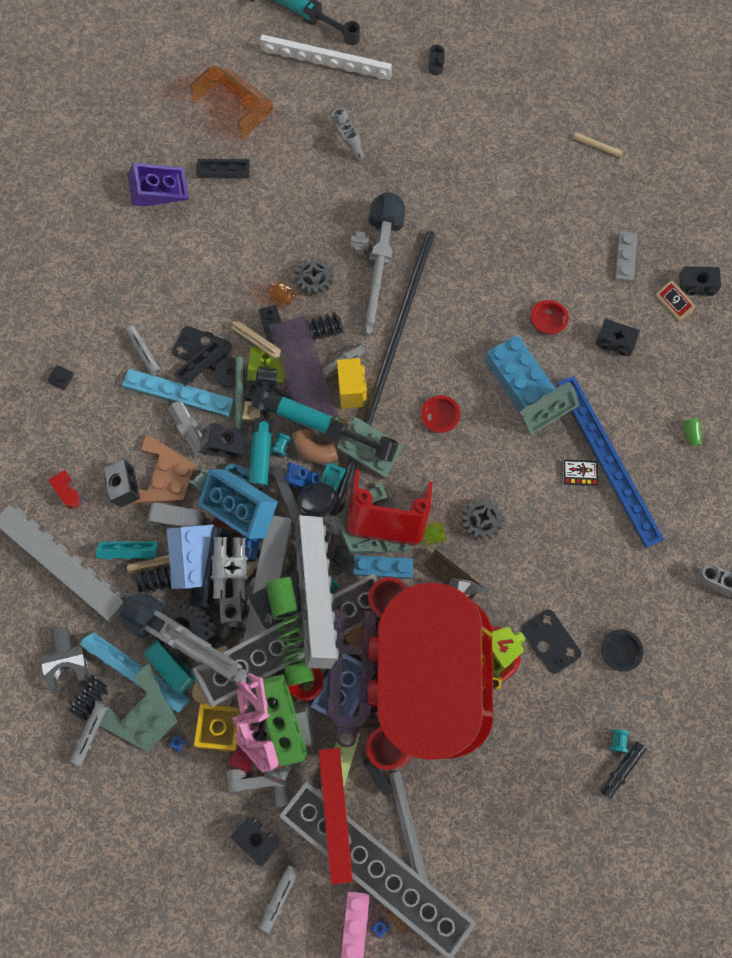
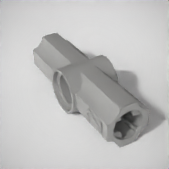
[168,401,206,456]

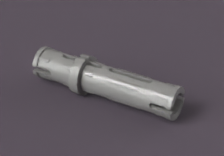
[125,325,162,376]
[314,343,366,384]
[69,702,108,766]
[258,865,300,934]

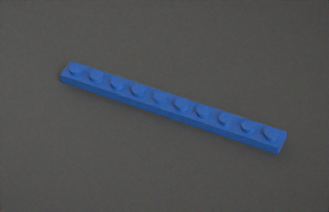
[556,376,664,549]

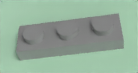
[615,231,637,283]

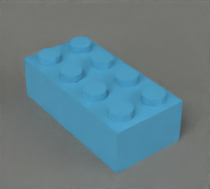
[485,335,556,412]
[198,469,277,539]

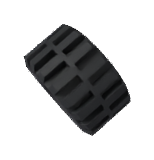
[160,605,216,658]

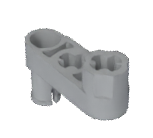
[331,108,365,160]
[227,769,288,808]

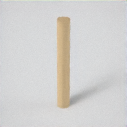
[573,132,623,158]

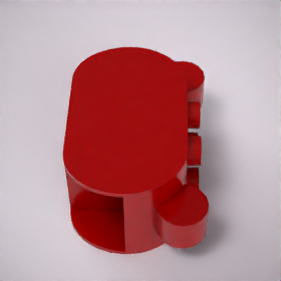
[366,577,494,770]

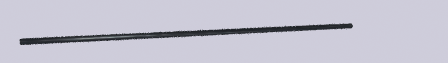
[255,231,435,742]

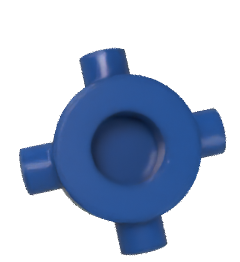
[169,734,187,752]
[370,918,389,939]

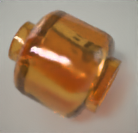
[268,280,296,308]

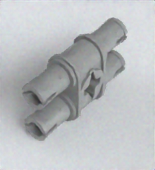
[210,537,248,598]

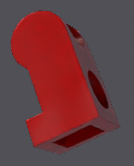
[48,470,81,509]

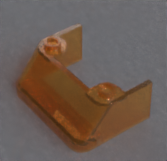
[190,66,274,140]

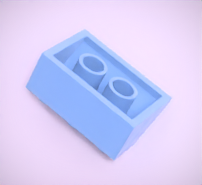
[309,651,375,726]

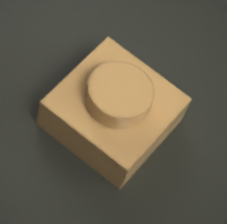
[242,401,260,422]

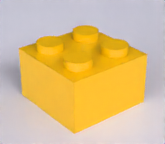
[337,358,367,409]
[194,704,240,752]

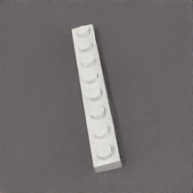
[260,35,392,80]

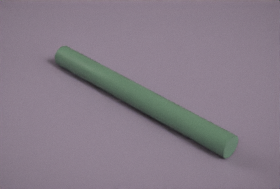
[235,357,243,431]

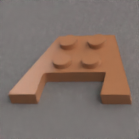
[128,434,196,505]

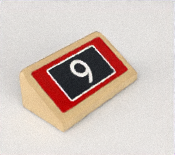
[655,281,696,321]

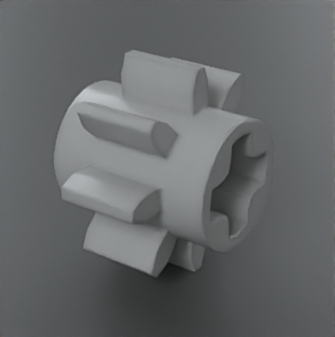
[351,231,369,255]

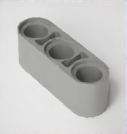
[146,503,205,528]
[697,564,732,598]

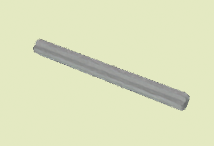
[389,771,429,883]

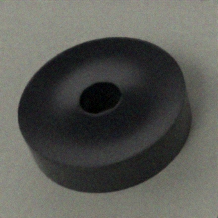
[215,358,245,388]

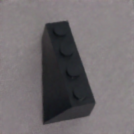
[188,527,234,614]

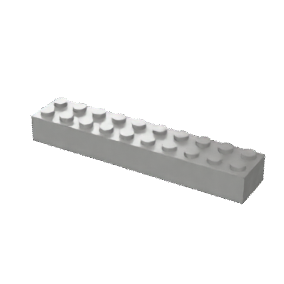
[191,573,379,707]
[279,782,477,958]

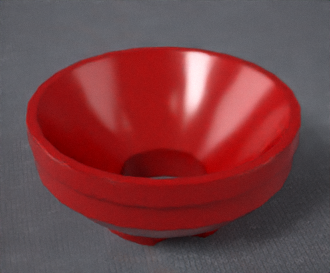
[286,668,324,701]

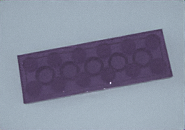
[269,316,338,430]

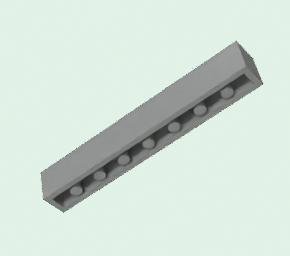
[0,505,126,624]
[295,515,339,669]
[239,516,293,644]

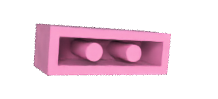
[341,891,370,958]

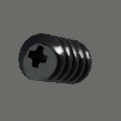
[303,312,344,343]
[136,563,172,594]
[67,674,110,722]

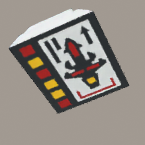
[563,459,598,486]

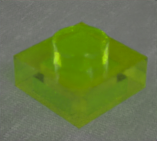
[425,522,447,546]

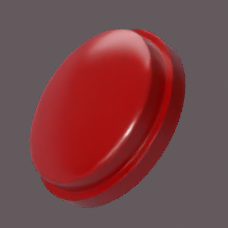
[530,300,569,335]
[421,395,461,433]

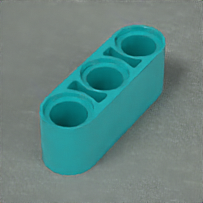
[144,638,196,695]

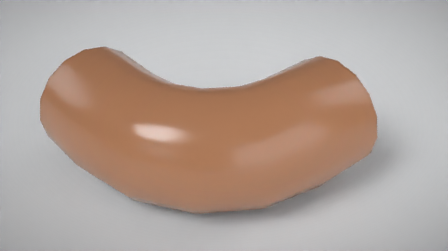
[292,429,338,464]

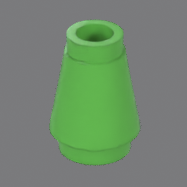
[682,418,702,447]

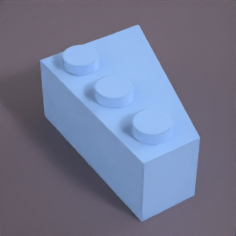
[167,525,213,589]

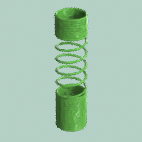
[265,577,314,686]

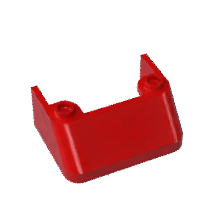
[346,469,433,546]

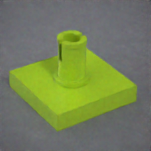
[247,346,288,385]

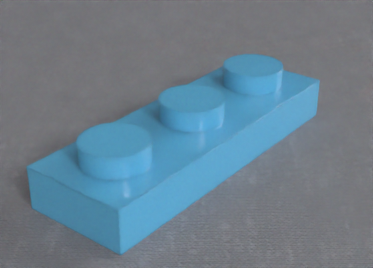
[353,555,413,579]

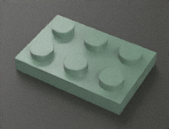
[520,382,580,435]
[336,417,404,479]

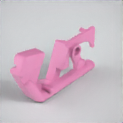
[233,673,278,772]

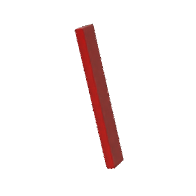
[319,748,353,885]

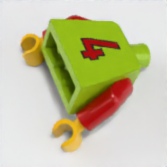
[491,625,525,690]

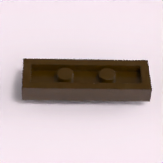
[423,549,481,600]

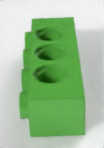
[255,674,307,766]

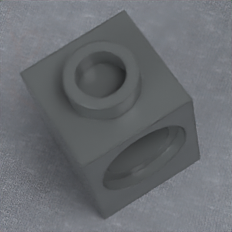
[220,597,243,629]

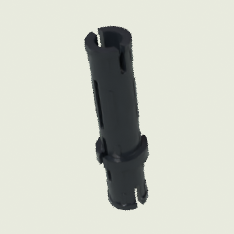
[600,741,647,799]

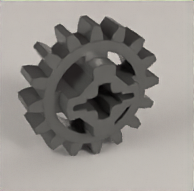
[295,257,334,296]
[461,498,504,541]

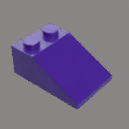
[127,163,189,206]

